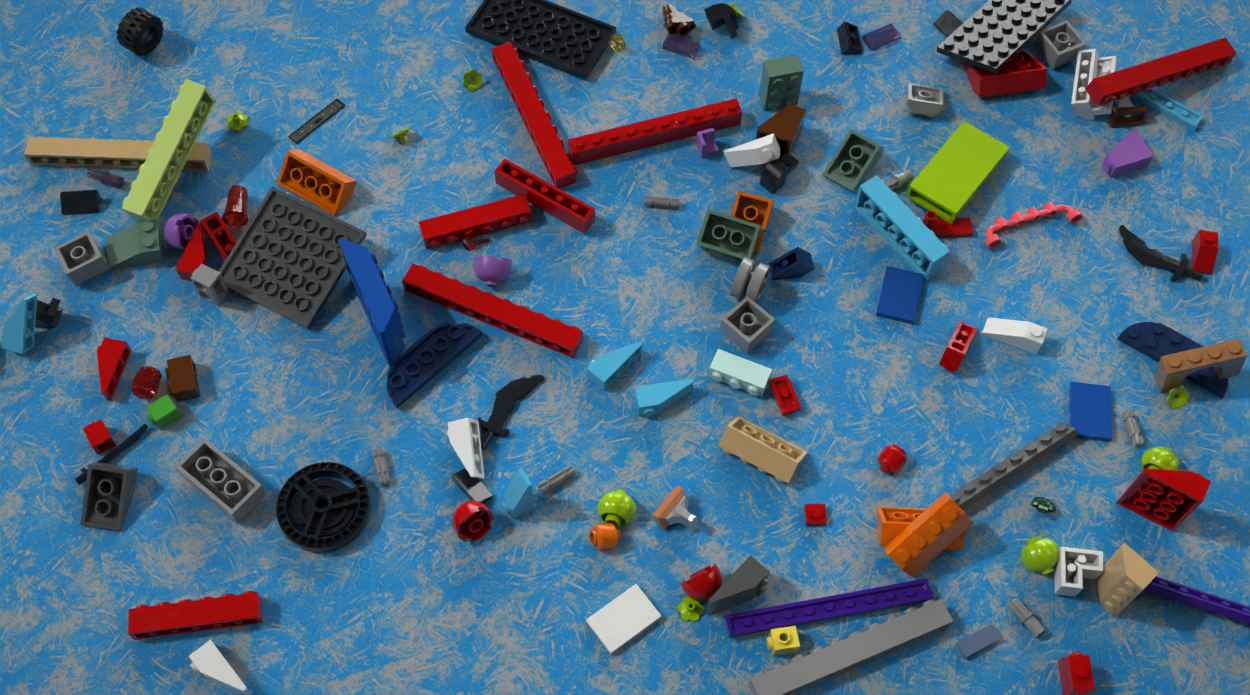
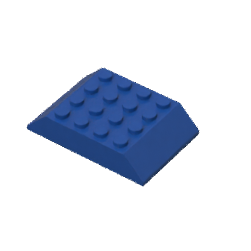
[338,239,406,368]

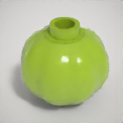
[1141,447,1180,470]
[597,489,636,528]
[1021,535,1059,575]

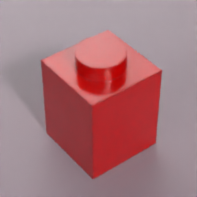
[83,419,117,455]

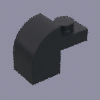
[704,3,739,39]
[760,151,799,194]
[35,298,63,329]

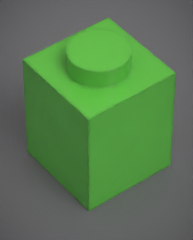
[146,394,182,430]

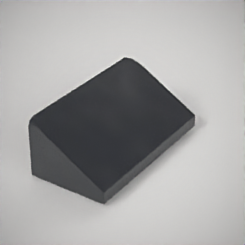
[933,10,963,37]
[837,21,863,55]
[60,190,101,215]
[452,468,493,504]

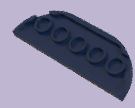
[1118,322,1228,398]
[386,323,483,409]

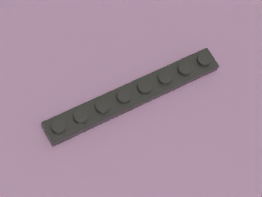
[949,422,1077,510]

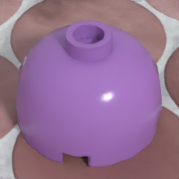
[164,214,200,251]
[474,256,512,286]

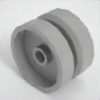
[730,257,770,303]

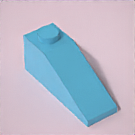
[1,294,37,354]
[586,341,642,391]
[635,378,693,417]
[501,468,535,519]

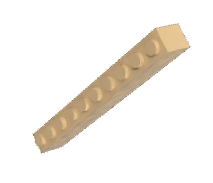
[24,136,212,171]

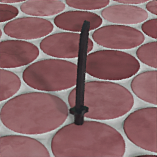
[74,424,148,485]

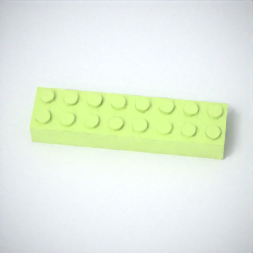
[122,79,216,222]

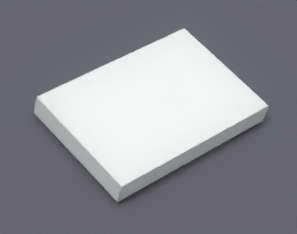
[586,584,662,655]

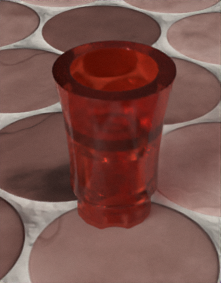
[222,185,249,227]

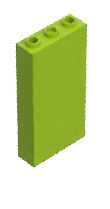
[905,121,1010,224]

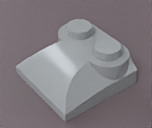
[905,83,943,117]

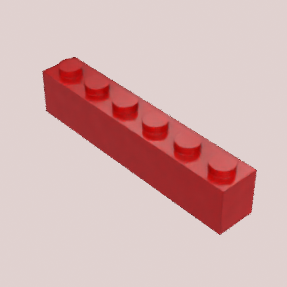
[494,159,595,233]
[419,194,532,249]
[128,591,263,640]

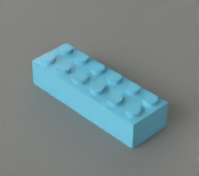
[854,175,950,281]

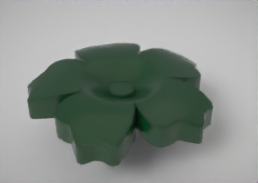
[1031,497,1056,514]

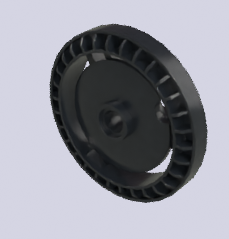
[276,462,371,552]

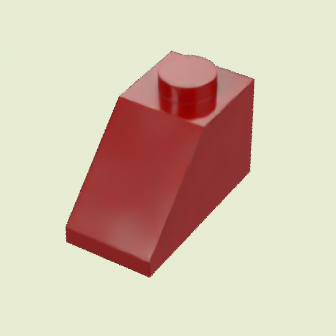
[1192,230,1219,275]

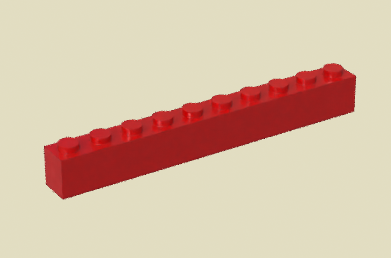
[1085,37,1237,106]
[491,42,578,188]
[568,98,742,165]
[402,263,583,359]

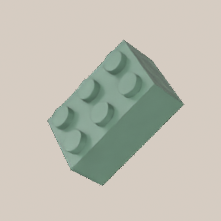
[759,55,804,110]
[696,209,762,260]

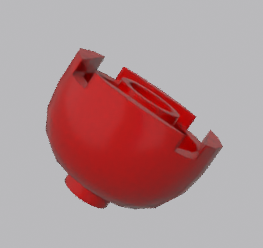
[452,500,494,542]
[680,563,722,602]

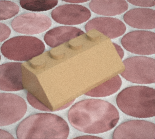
[718,416,808,483]
[1096,543,1159,616]

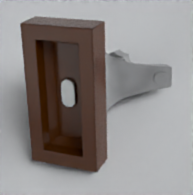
[1109,95,1148,127]

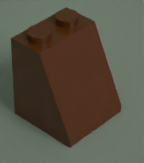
[756,104,806,155]

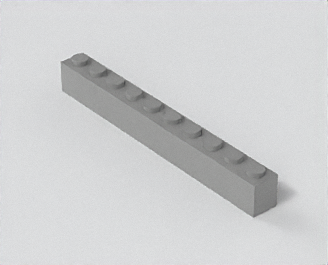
[749,599,953,695]

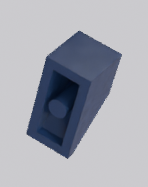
[769,247,814,280]

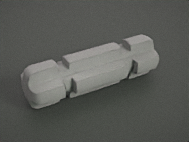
[644,195,680,209]
[1122,409,1145,447]
[372,448,390,486]
[538,466,575,494]

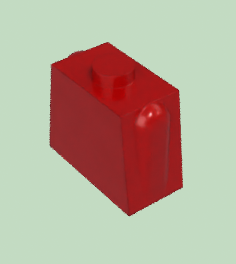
[1058,652,1095,695]

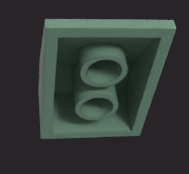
[822,129,884,192]
[107,219,165,270]

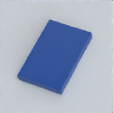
[876,266,924,324]
[1070,382,1112,441]

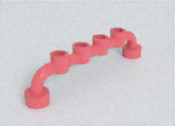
[985,202,1083,249]

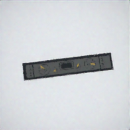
[288,99,346,144]

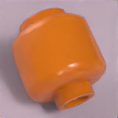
[589,522,621,551]

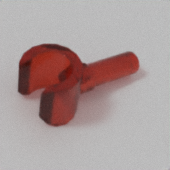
[462,237,489,251]

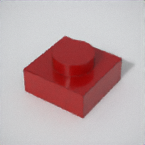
[804,504,827,526]

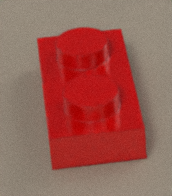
[768,374,801,416]

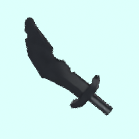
[1119,225,1203,282]
[477,375,544,450]

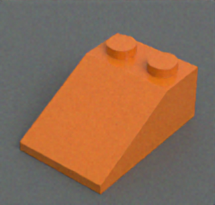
[731,191,774,253]

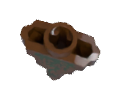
[662,4,696,37]

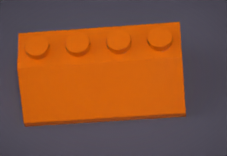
[276,149,357,215]
[884,492,974,577]
[877,506,965,551]

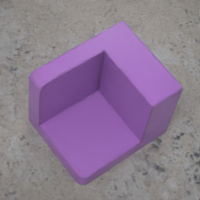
[696,128,718,158]

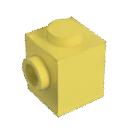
[766,626,800,656]

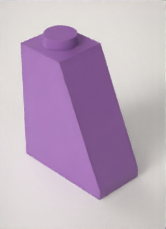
[1102,129,1153,178]

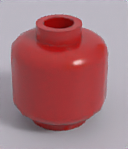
[877,444,907,475]

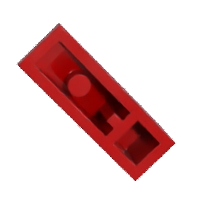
[200,211,237,260]
[176,223,209,282]
[938,321,977,372]
[97,337,132,401]

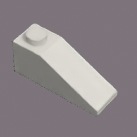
[724,133,780,167]
[982,318,1048,354]
[447,418,485,479]
[189,640,251,695]

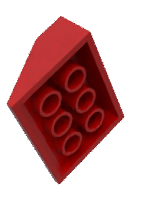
[962,50,1047,98]
[1116,468,1211,532]

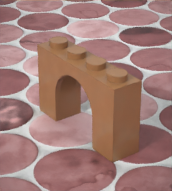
[1155,338,1247,393]

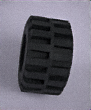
[117,7,164,56]

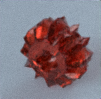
[131,366,162,400]

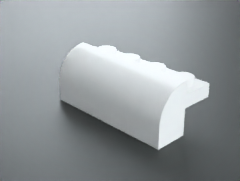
[1071,49,1118,120]

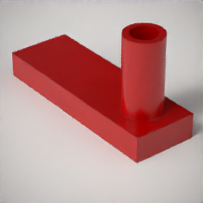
[922,211,973,238]

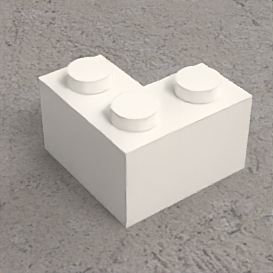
[1054,546,1103,597]

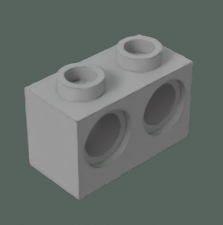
[191,264,229,306]

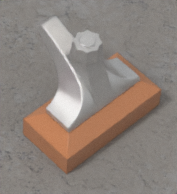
[652,485,698,532]

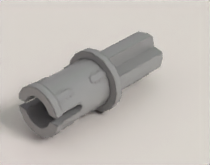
[885,170,913,190]
[1008,598,1046,638]

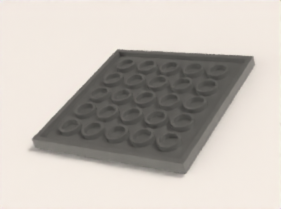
[218,186,367,329]

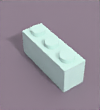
[708,349,772,397]

